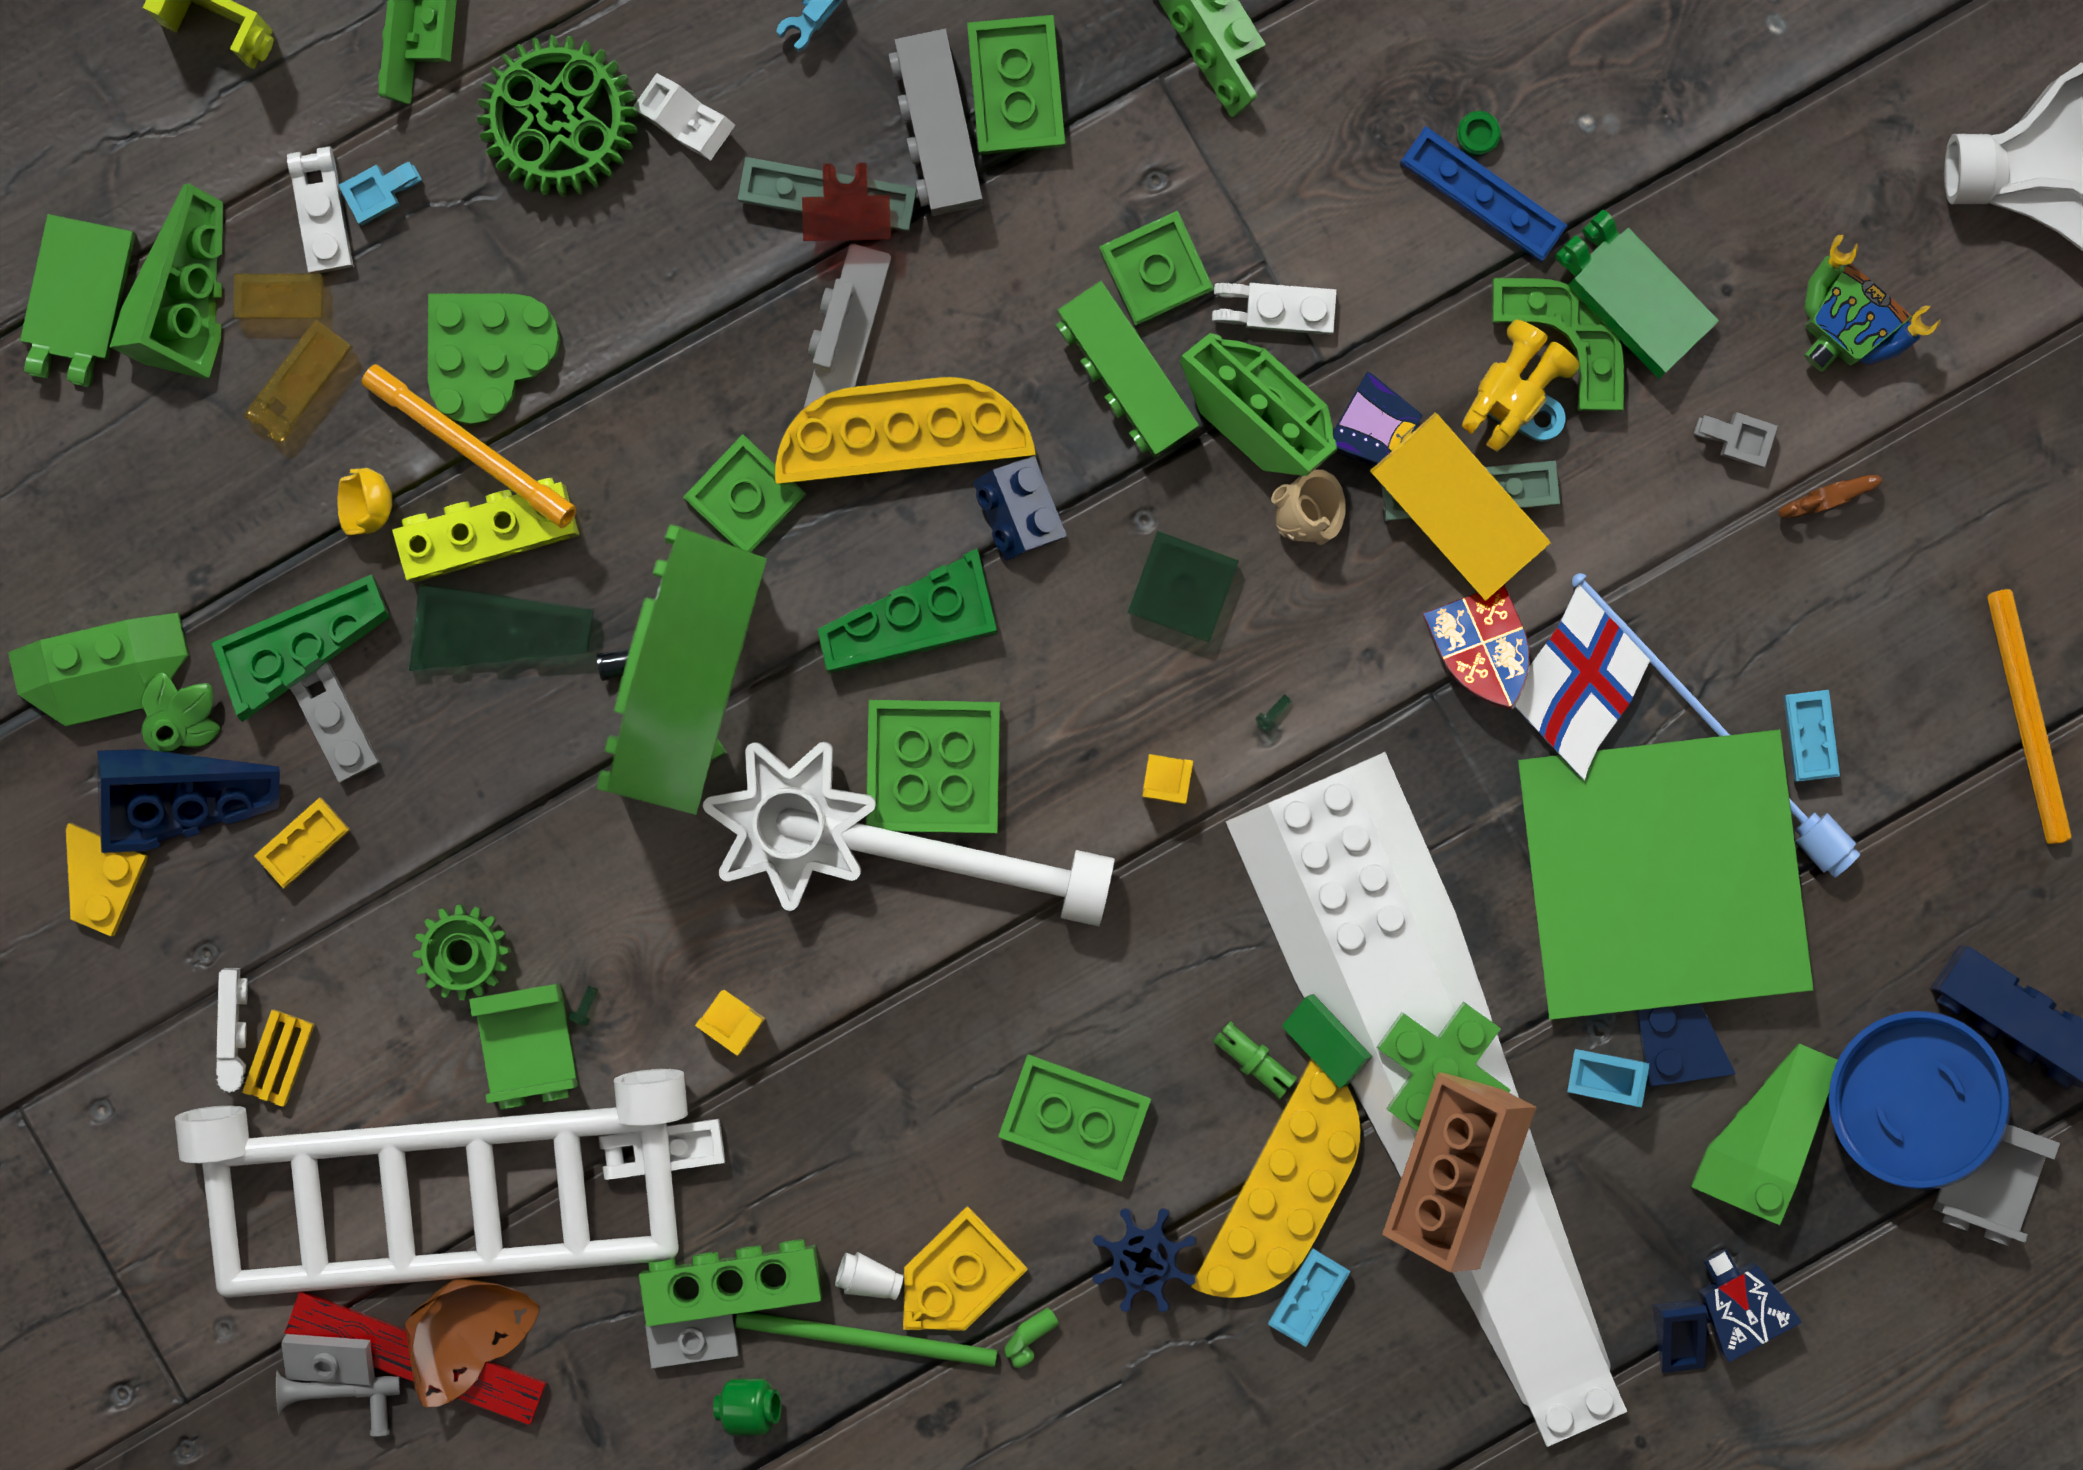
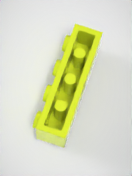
[392,478,580,583]

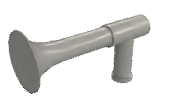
[276,1370,400,1436]

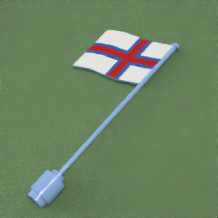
[1514,573,1860,878]

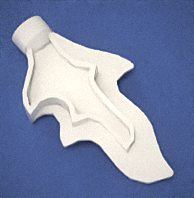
[1944,63,2083,251]

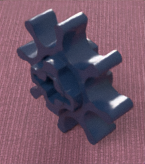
[1093,1208,1197,1312]

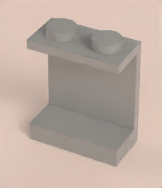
[1933,1124,2060,1246]

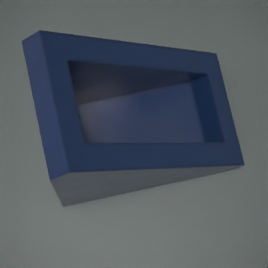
[1653,1299,1707,1373]

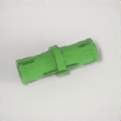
[1212,1021,1297,1099]

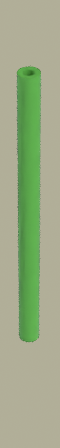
[735,1312,997,1367]

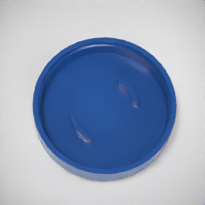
[1829,1011,2011,1190]

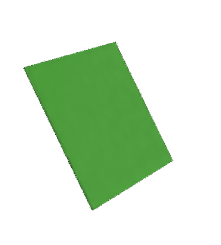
[1518,729,1813,1020]

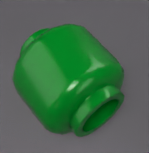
[713,1378,781,1436]

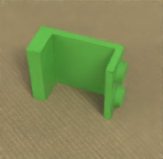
[469,983,578,1109]

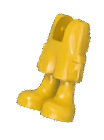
[1461,319,1580,452]

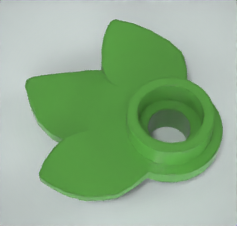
[141,672,221,752]

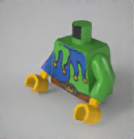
[1804,235,1941,372]

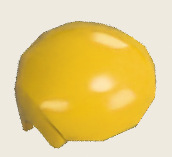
[337,468,392,535]

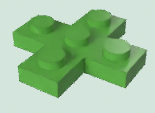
[1376,1001,1511,1131]

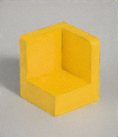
[1142,754,1193,805]
[695,990,766,1056]

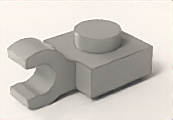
[1694,413,1778,468]

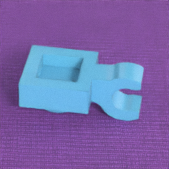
[776,0,843,52]
[338,162,422,225]

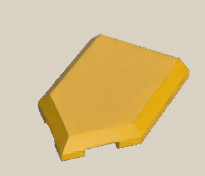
[903,1206,1028,1331]

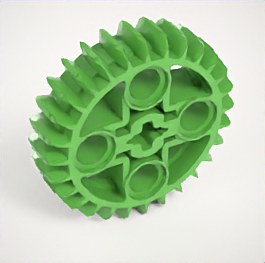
[477,35,638,197]

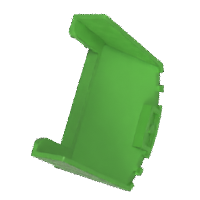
[597,524,767,815]

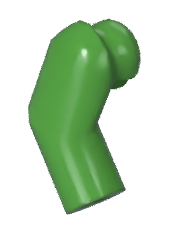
[1005,1307,1059,1368]

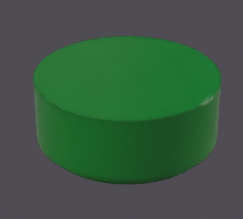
[1456,111,1501,156]

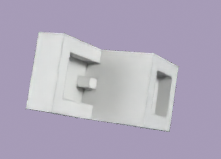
[633,73,735,161]

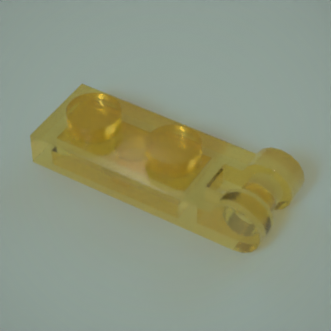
[244,319,353,444]

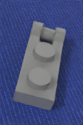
[290,661,380,783]

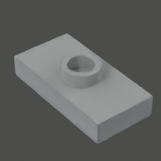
[645,1314,739,1368]
[281,1334,375,1385]

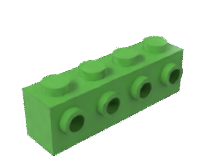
[1055,281,1199,459]

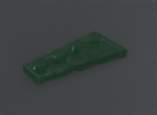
[409,584,594,671]

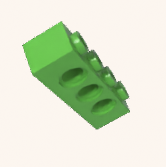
[639,1239,823,1327]

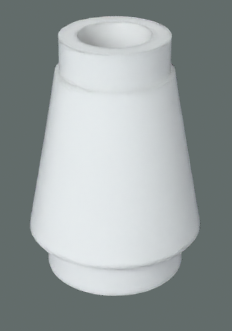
[835,1252,903,1300]

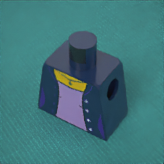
[1333,371,1423,467]

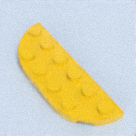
[775,377,1036,484]
[1190,1058,1360,1298]

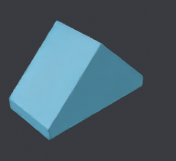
[1567,1049,1650,1107]

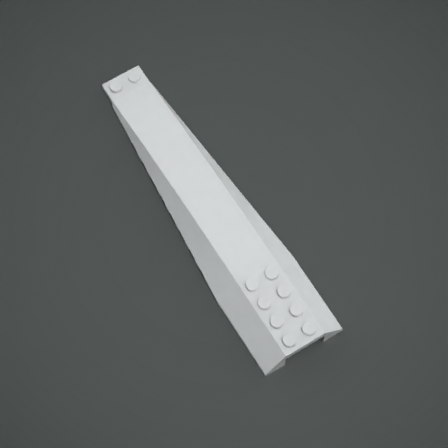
[1225,752,1627,1447]

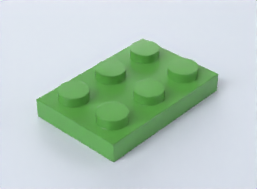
[967,15,1065,155]
[998,1054,1151,1181]

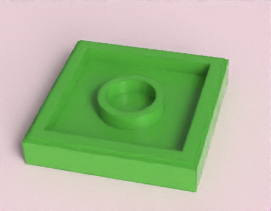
[1099,211,1214,327]
[683,434,807,553]

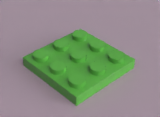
[866,700,1000,833]

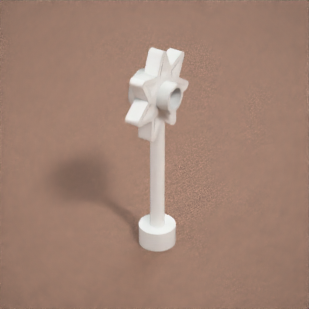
[703,742,1114,927]

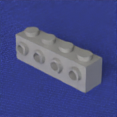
[889,28,983,216]

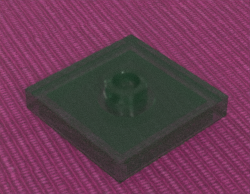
[1127,531,1239,643]

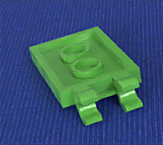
[20,214,136,388]

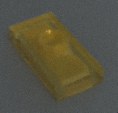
[234,274,323,319]

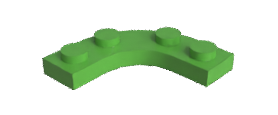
[1492,278,1624,411]

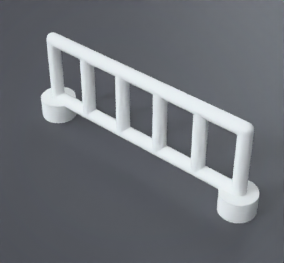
[175,1069,688,1298]

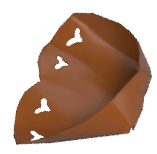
[404,1278,539,1408]

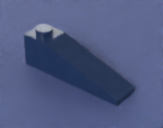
[97,749,280,853]

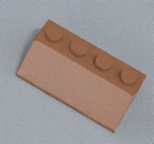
[1382,1072,1536,1273]

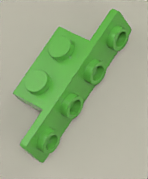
[378,0,457,104]
[1158,0,1266,117]

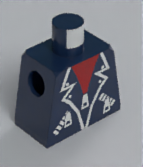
[1698,1249,1802,1363]

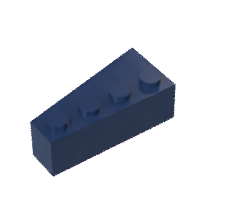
[1930,945,2083,1090]

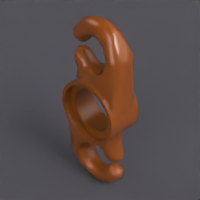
[1778,475,1882,519]

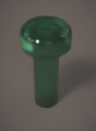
[1255,694,1292,732]
[569,985,598,1026]

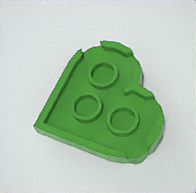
[428,294,560,425]

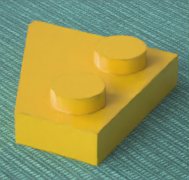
[66,823,149,936]

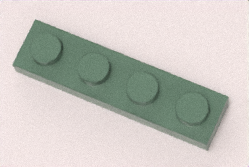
[738,157,917,233]
[1381,461,1560,522]

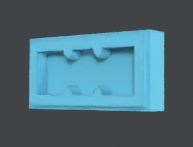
[1783,690,1840,782]
[1268,1248,1351,1347]

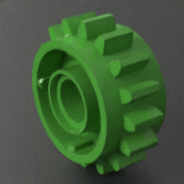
[413,904,511,1000]

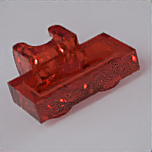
[802,162,891,241]

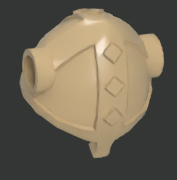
[1271,470,1345,545]

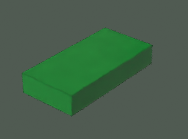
[1282,994,1372,1089]

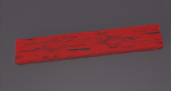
[284,1291,547,1425]

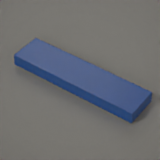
[1399,126,1568,262]

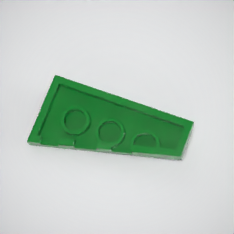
[817,548,998,674]
[211,574,390,722]

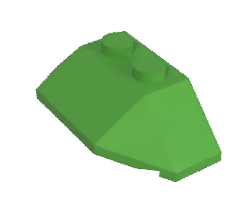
[1179,333,1337,476]
[8,613,189,727]

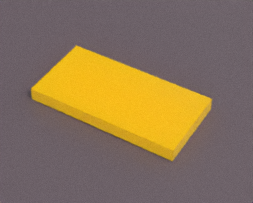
[1370,412,1551,601]

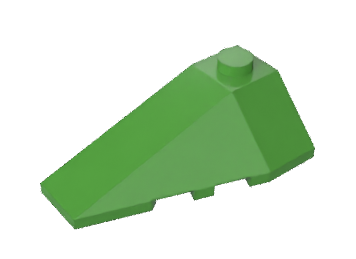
[110,183,223,379]
[1690,1043,1838,1225]

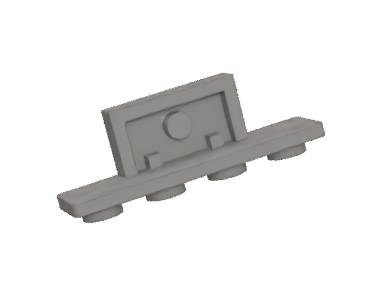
[804,244,891,408]

